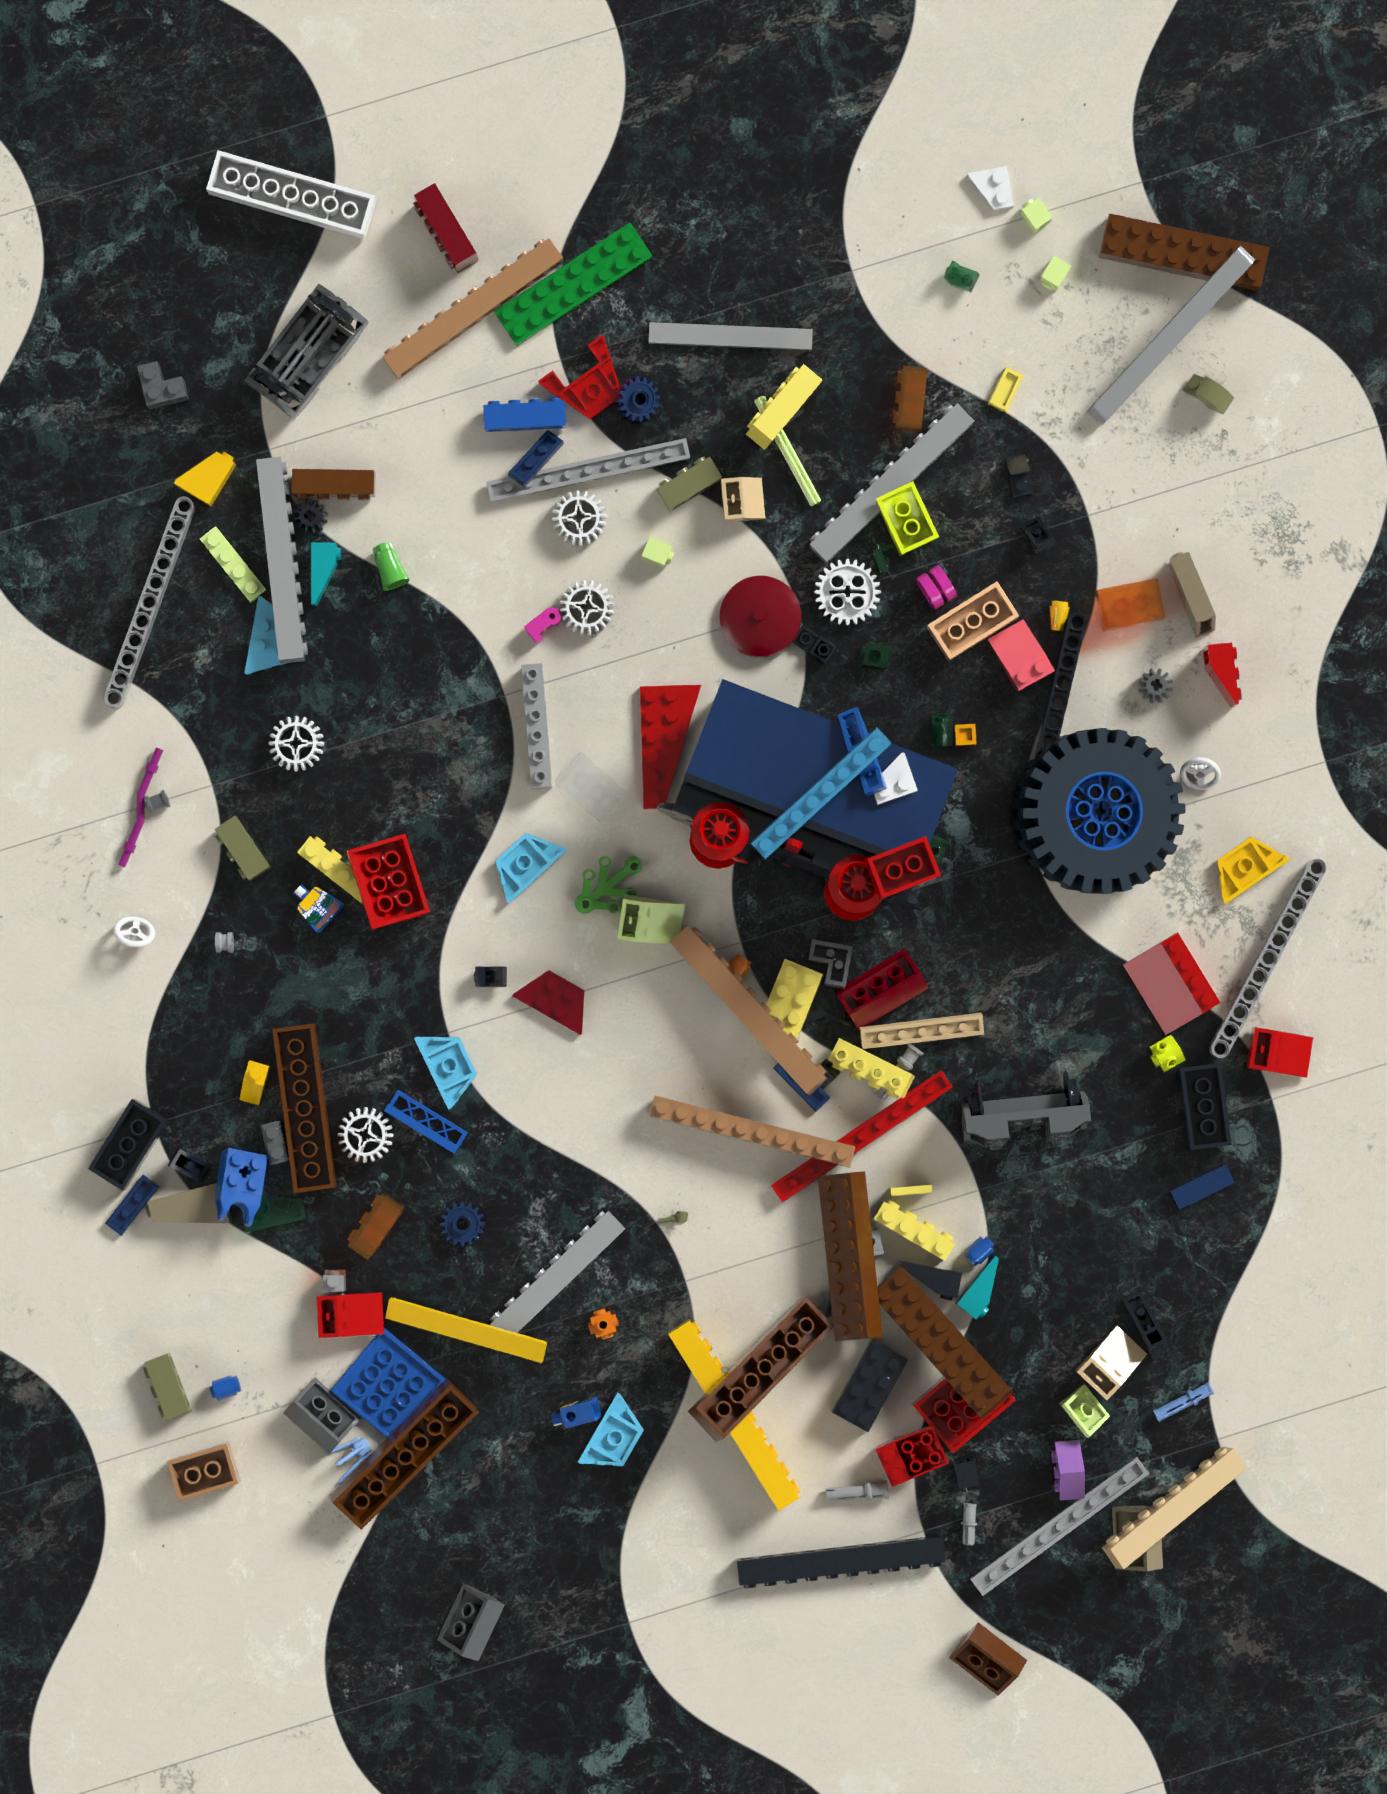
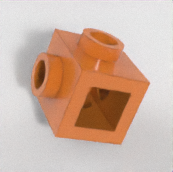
[588,1308,619,1340]

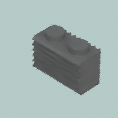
[260,1121,290,1165]

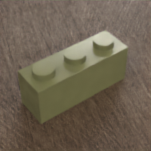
[657,457,723,512]
[214,816,271,881]
[143,1352,192,1421]

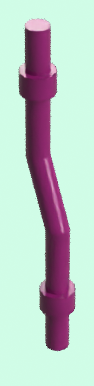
[118,747,164,867]

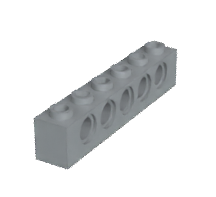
[521,663,552,789]

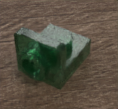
[871,542,893,576]

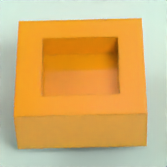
[954,724,976,746]

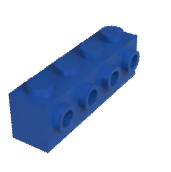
[483,398,567,432]

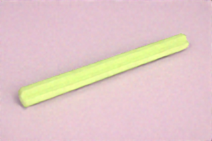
[755,396,821,506]

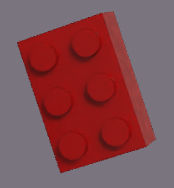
[864,836,941,900]

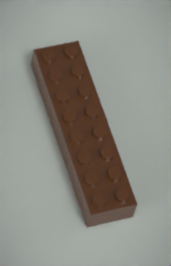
[1099,213,1269,291]
[272,1024,337,1193]
[818,1171,883,1341]
[878,1267,1013,1420]
[688,1297,833,1442]
[329,1378,479,1530]

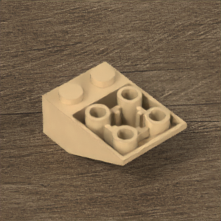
[1075,1326,1147,1400]

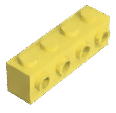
[297,836,363,904]
[828,1038,915,1099]
[873,1200,956,1261]

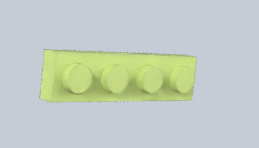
[200,526,267,603]

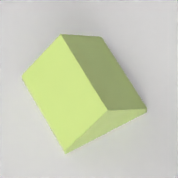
[1059,1384,1110,1438]

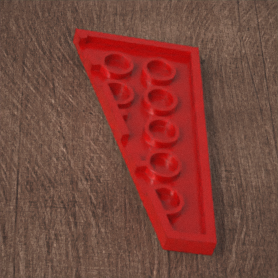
[640,685,701,810]

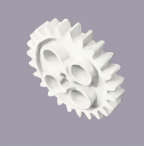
[814,559,881,626]

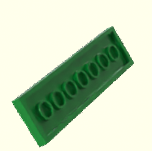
[494,223,653,347]

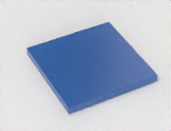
[330,1328,445,1438]

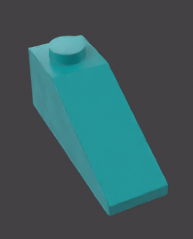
[311,542,341,606]
[956,1255,999,1319]

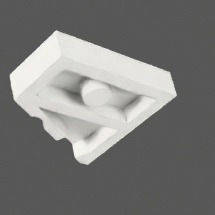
[968,166,1014,211]
[874,753,918,805]

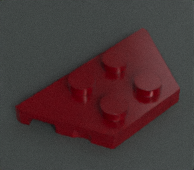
[512,970,585,1035]

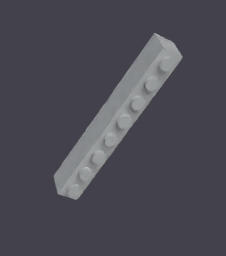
[489,1211,625,1333]

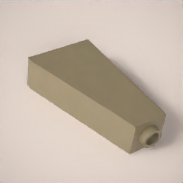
[1169,552,1216,637]
[145,1183,232,1224]

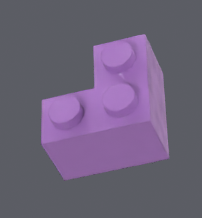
[1051,1440,1085,1500]

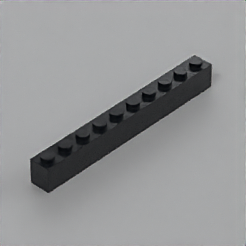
[737,1535,945,1589]

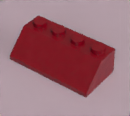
[834,949,929,1031]

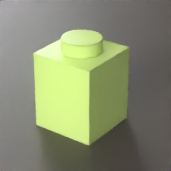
[1020,198,1053,233]
[1040,256,1071,291]
[642,537,674,567]

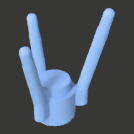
[324,1437,372,1484]

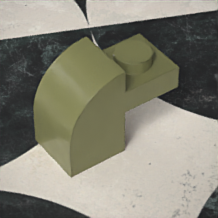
[1183,374,1234,415]

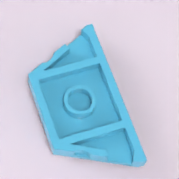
[245,596,286,675]
[495,833,567,904]
[414,1037,478,1110]
[578,1392,644,1466]

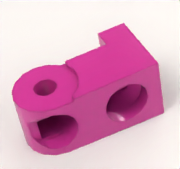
[524,607,561,645]

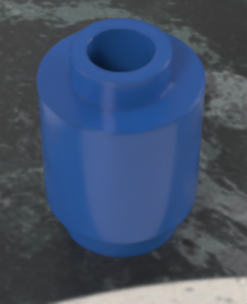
[964,1236,995,1266]
[209,1375,241,1401]

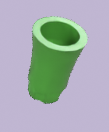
[372,542,410,591]

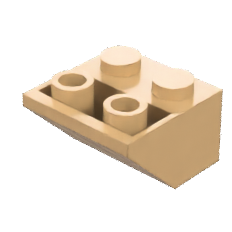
[721,477,765,523]

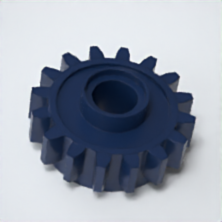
[615,376,660,421]
[440,1201,485,1247]

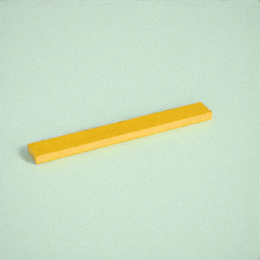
[385,1297,547,1363]

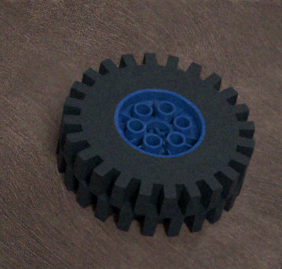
[1013,728,1186,894]

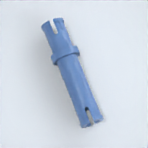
[1153,1382,1214,1422]

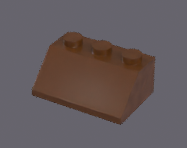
[949,1622,1027,1696]

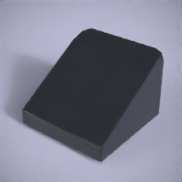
[820,1058,840,1089]

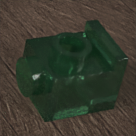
[861,641,893,668]
[930,835,949,865]

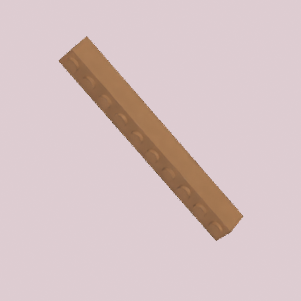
[383,238,564,380]
[670,925,828,1095]
[650,1096,855,1168]

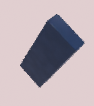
[508,430,564,487]
[773,1063,830,1112]
[1170,1164,1235,1210]
[105,1174,160,1236]

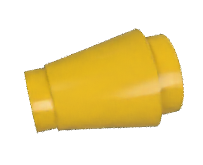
[1049,601,1070,631]

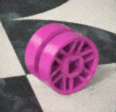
[916,565,957,610]

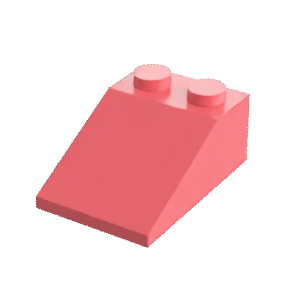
[987,620,1055,693]

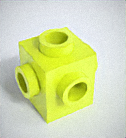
[1150,1035,1185,1072]

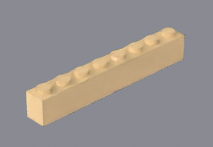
[1102,1447,1247,1569]

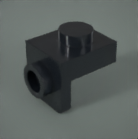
[474,966,507,987]

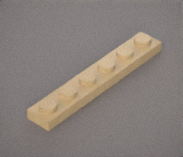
[860,1013,984,1049]

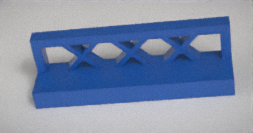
[384,1090,468,1154]

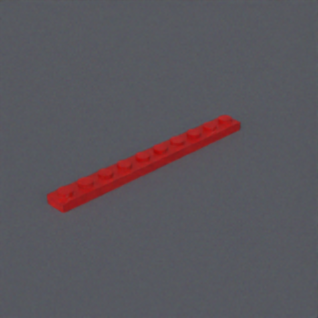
[771,1071,953,1203]

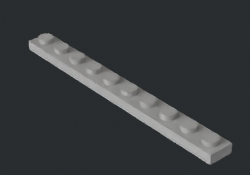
[486,438,690,503]
[970,1456,1149,1596]

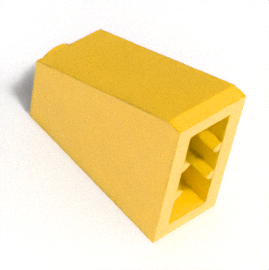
[174,452,236,507]

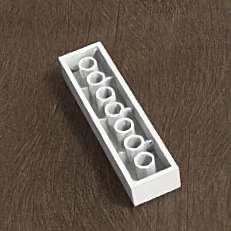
[206,150,377,239]

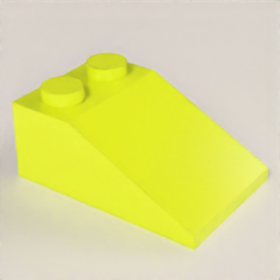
[876,481,939,556]

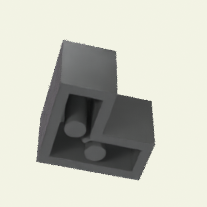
[137,361,189,409]
[808,939,853,990]

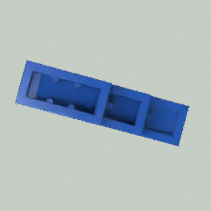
[838,707,887,796]

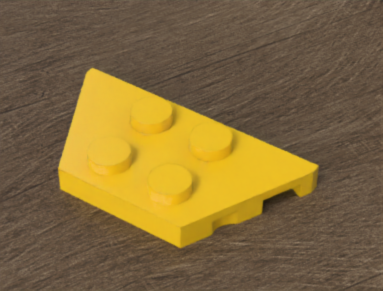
[1217,837,1290,905]

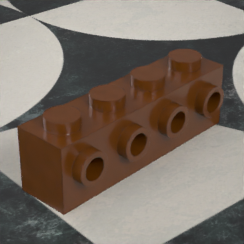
[292,469,376,501]

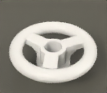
[1180,757,1221,790]
[114,917,155,947]

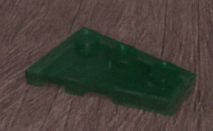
[241,1195,307,1234]

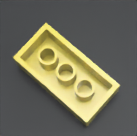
[746,364,822,450]
[766,959,823,1039]

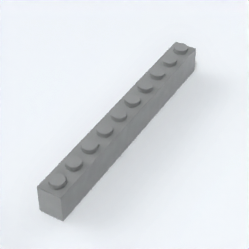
[809,403,974,564]
[256,457,308,664]

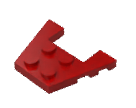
[538,335,621,420]

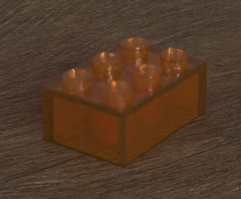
[1095,578,1166,632]
[347,1193,406,1260]

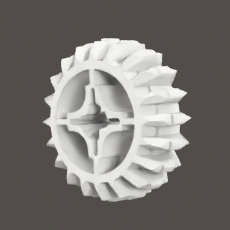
[552,490,607,546]
[559,580,614,636]
[268,716,324,772]
[337,1107,394,1163]

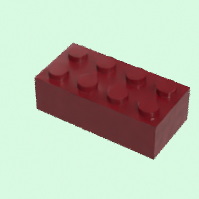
[413,183,479,273]

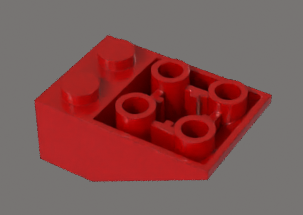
[1203,642,1242,708]
[1246,1027,1313,1078]
[316,1292,384,1338]
[875,1425,949,1487]

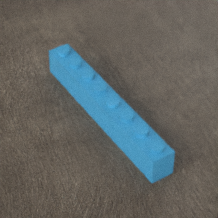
[751,727,891,859]

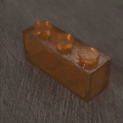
[893,365,928,432]

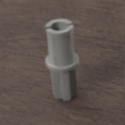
[961,1503,977,1545]

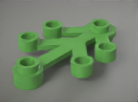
[575,856,642,914]

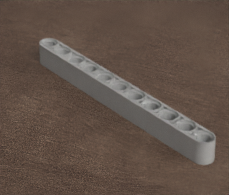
[1087,246,1255,425]
[104,496,195,709]
[1209,859,1327,1058]

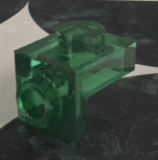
[944,261,980,293]
[931,714,953,747]

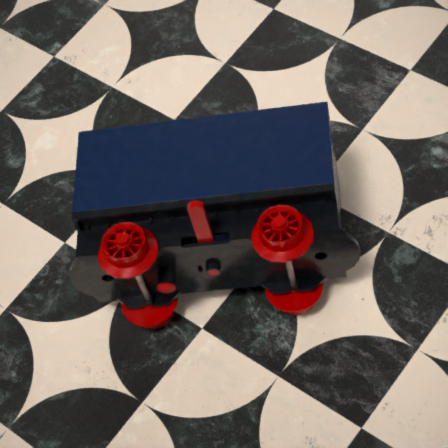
[656,679,958,921]

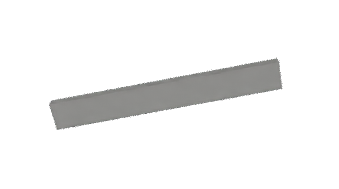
[649,322,813,351]

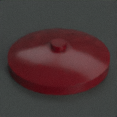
[719,575,802,658]

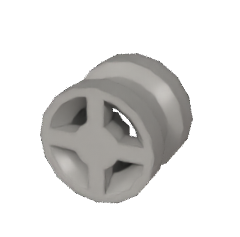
[215,932,234,953]

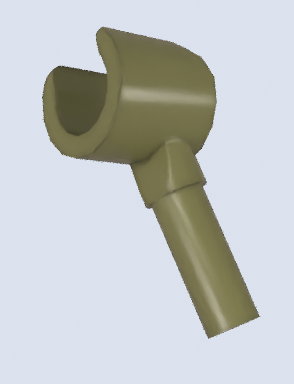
[659,1211,688,1224]

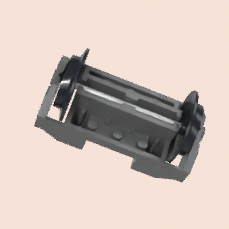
[244,284,368,420]
[961,1071,1091,1150]

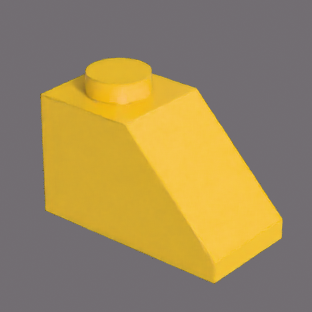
[240,1060,271,1106]

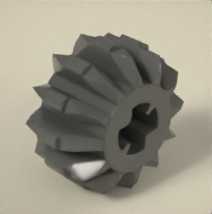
[1138,668,1173,703]

